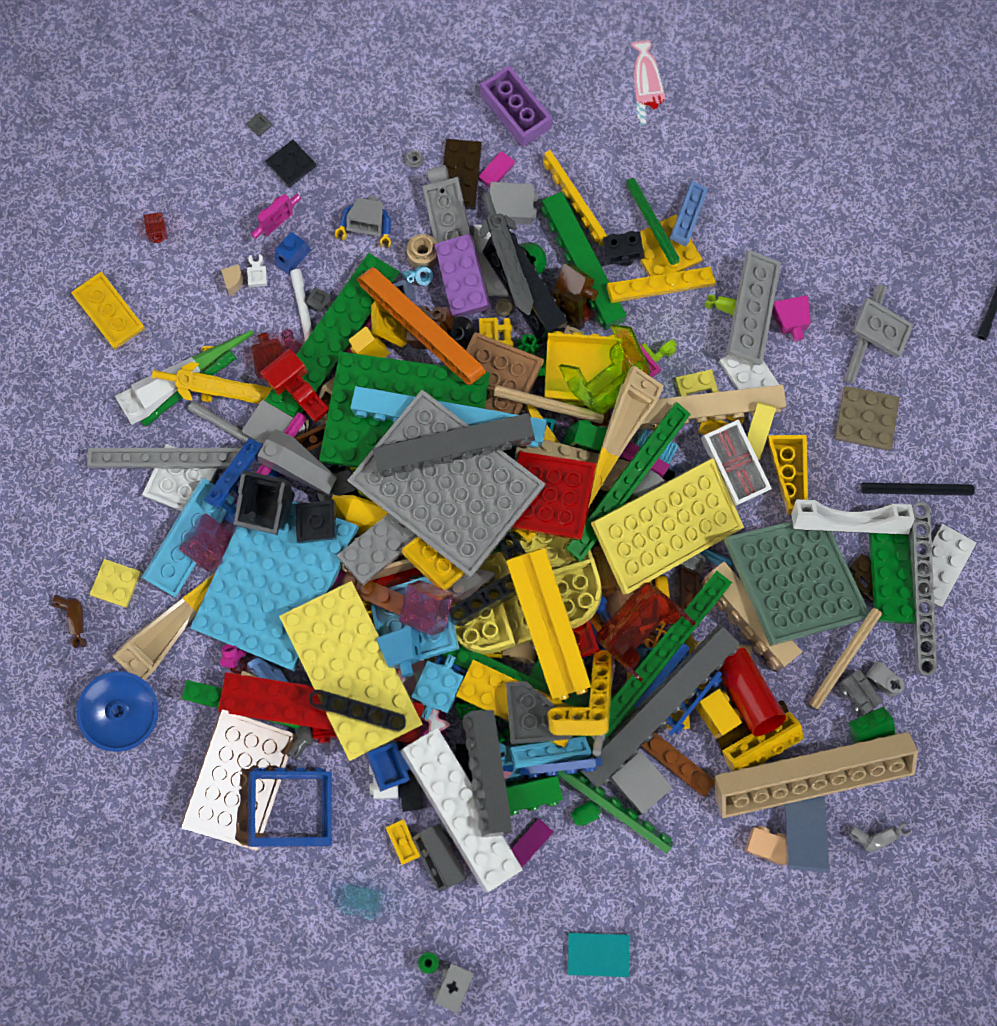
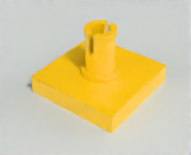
[371,301,407,347]

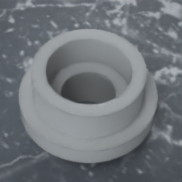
[405,150,423,168]

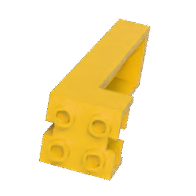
[506,547,591,701]

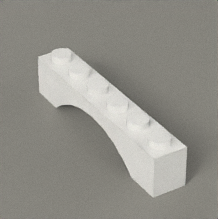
[791,499,915,534]

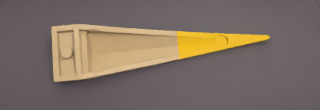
[589,366,664,506]
[112,572,216,680]

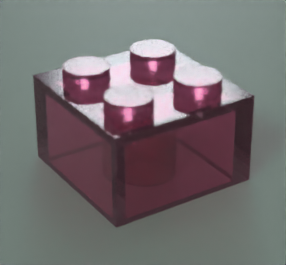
[399,580,453,636]

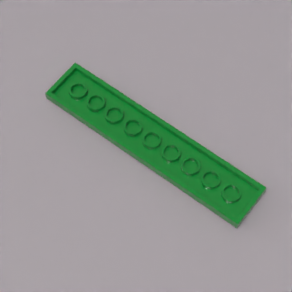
[264,252,400,418]

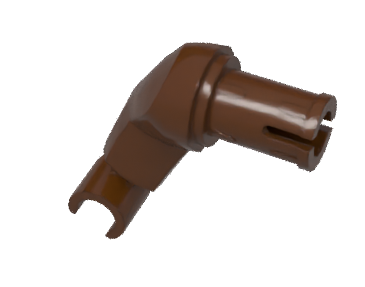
[52,595,87,648]

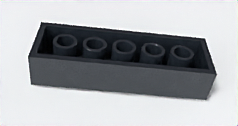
[482,229,567,344]

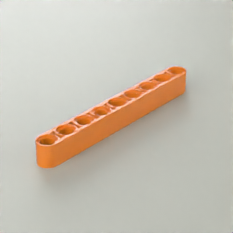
[357,267,485,386]

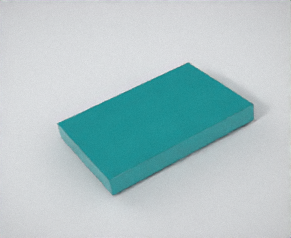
[567,933,630,977]

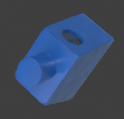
[275,232,311,275]

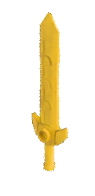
[151,362,272,404]

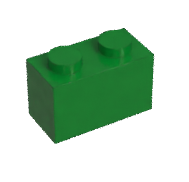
[848,706,896,744]

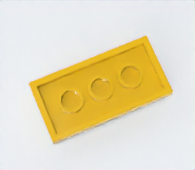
[71,271,145,350]

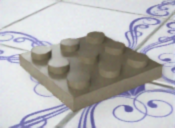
[834,386,900,451]

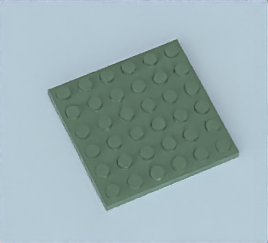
[724,521,869,646]

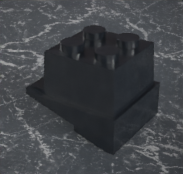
[233,470,295,535]

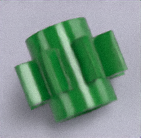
[517,334,540,355]

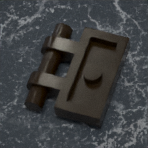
[553,289,585,330]
[849,553,874,603]

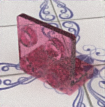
[179,513,233,571]

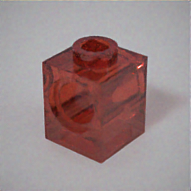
[143,212,168,243]

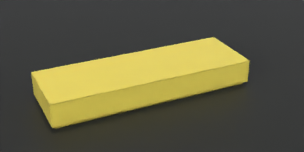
[747,401,776,460]

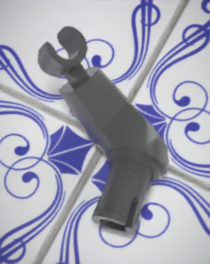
[286,726,313,761]

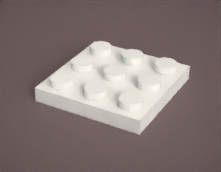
[142,444,219,511]

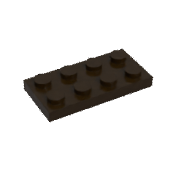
[441,139,482,210]

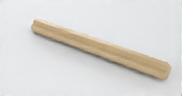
[494,385,604,424]
[809,608,882,709]

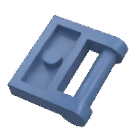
[247,658,290,683]

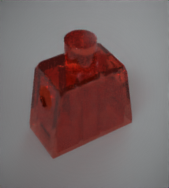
[252,332,285,380]

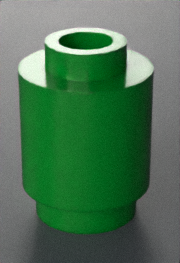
[570,800,602,827]
[418,952,439,974]

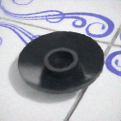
[447,316,476,349]

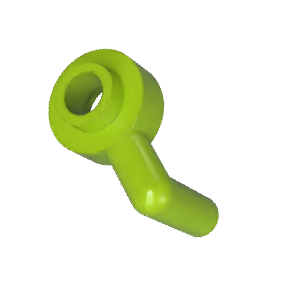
[641,339,678,363]

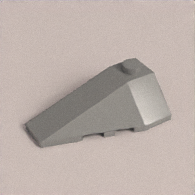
[258,429,337,495]

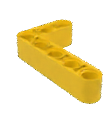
[548,650,613,735]

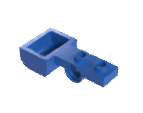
[366,735,446,792]

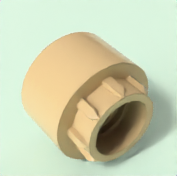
[407,234,438,269]
[502,641,537,664]

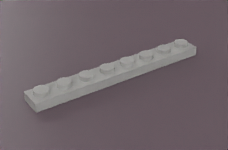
[87,448,241,468]

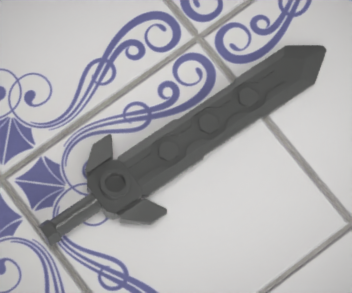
[480,193,534,315]

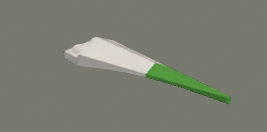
[115,330,254,425]

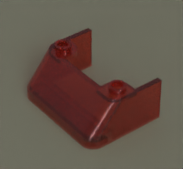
[596,582,696,682]

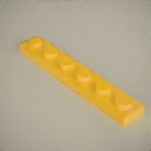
[543,150,607,247]
[606,267,716,303]

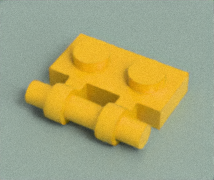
[479,318,513,347]

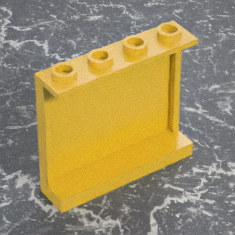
[544,331,624,408]

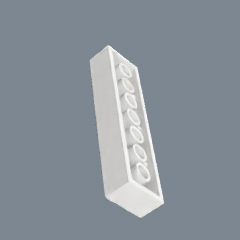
[400,728,523,892]

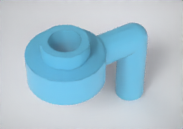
[402,266,433,285]

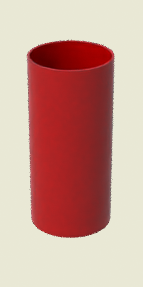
[716,647,787,736]

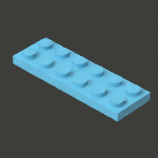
[141,478,235,598]

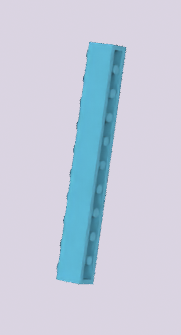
[351,386,547,449]

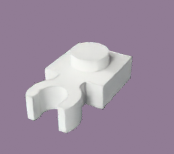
[247,254,268,288]

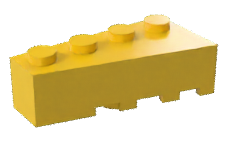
[767,435,808,515]

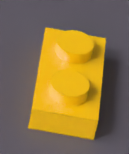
[386,819,421,865]

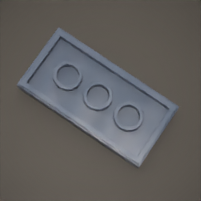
[784,797,830,873]

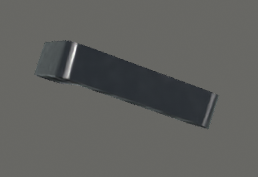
[450,532,526,626]

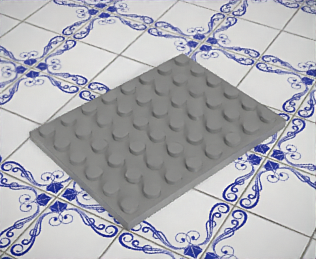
[347,390,546,578]

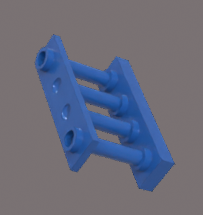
[204,438,279,527]
[634,643,722,736]

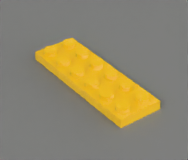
[456,660,573,748]

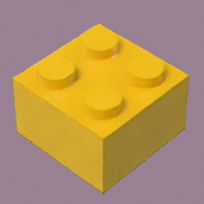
[695,689,742,739]

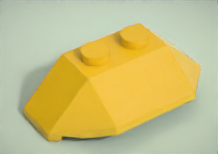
[331,495,388,536]

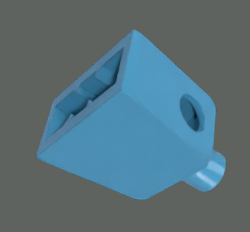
[376,626,421,677]

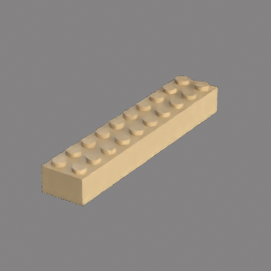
[715,732,918,819]

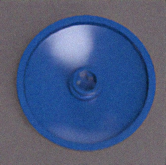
[76,671,159,752]

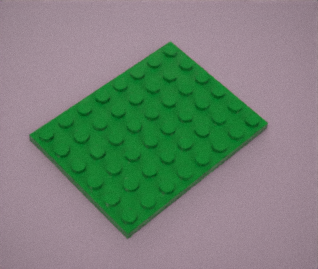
[319,352,490,468]

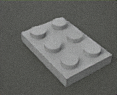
[852,298,913,358]

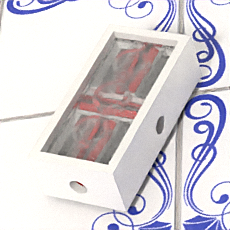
[701,419,772,506]

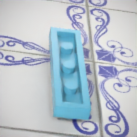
[509,736,592,769]

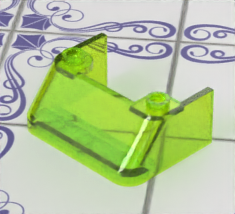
[559,324,650,414]

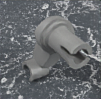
[848,821,911,852]

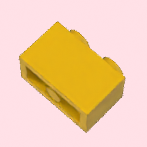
[349,326,390,358]

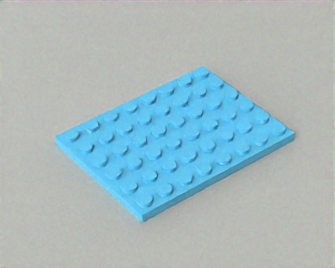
[190,501,359,672]

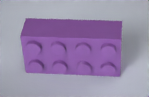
[480,66,552,147]
[435,234,492,317]

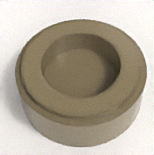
[495,298,513,317]

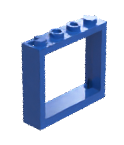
[247,767,332,847]

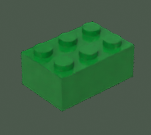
[505,774,563,816]

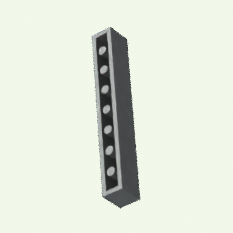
[373,413,535,477]

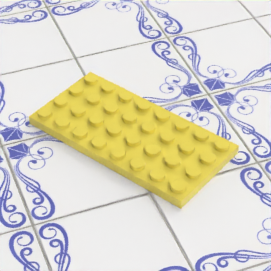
[591,458,744,595]
[279,581,422,761]

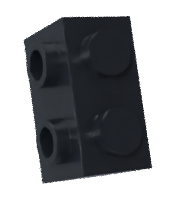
[603,231,644,265]

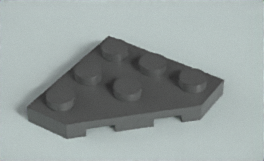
[506,681,572,744]

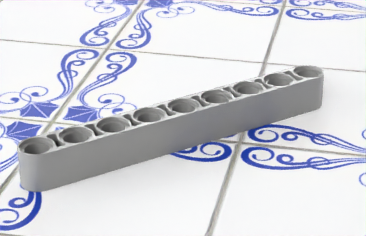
[910,502,937,676]

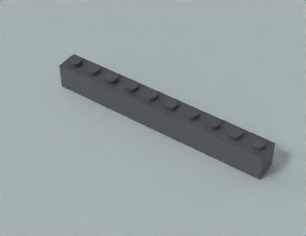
[580,624,740,788]

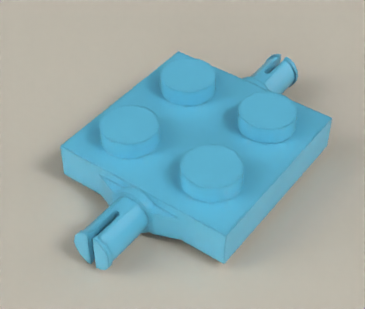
[411,654,464,720]

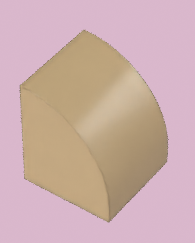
[221,265,243,296]

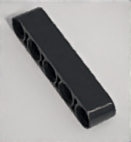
[309,689,406,733]

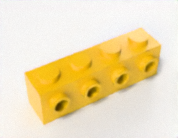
[722,711,804,772]

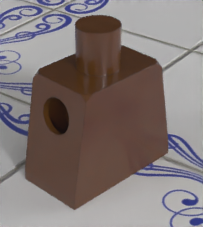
[552,263,598,304]

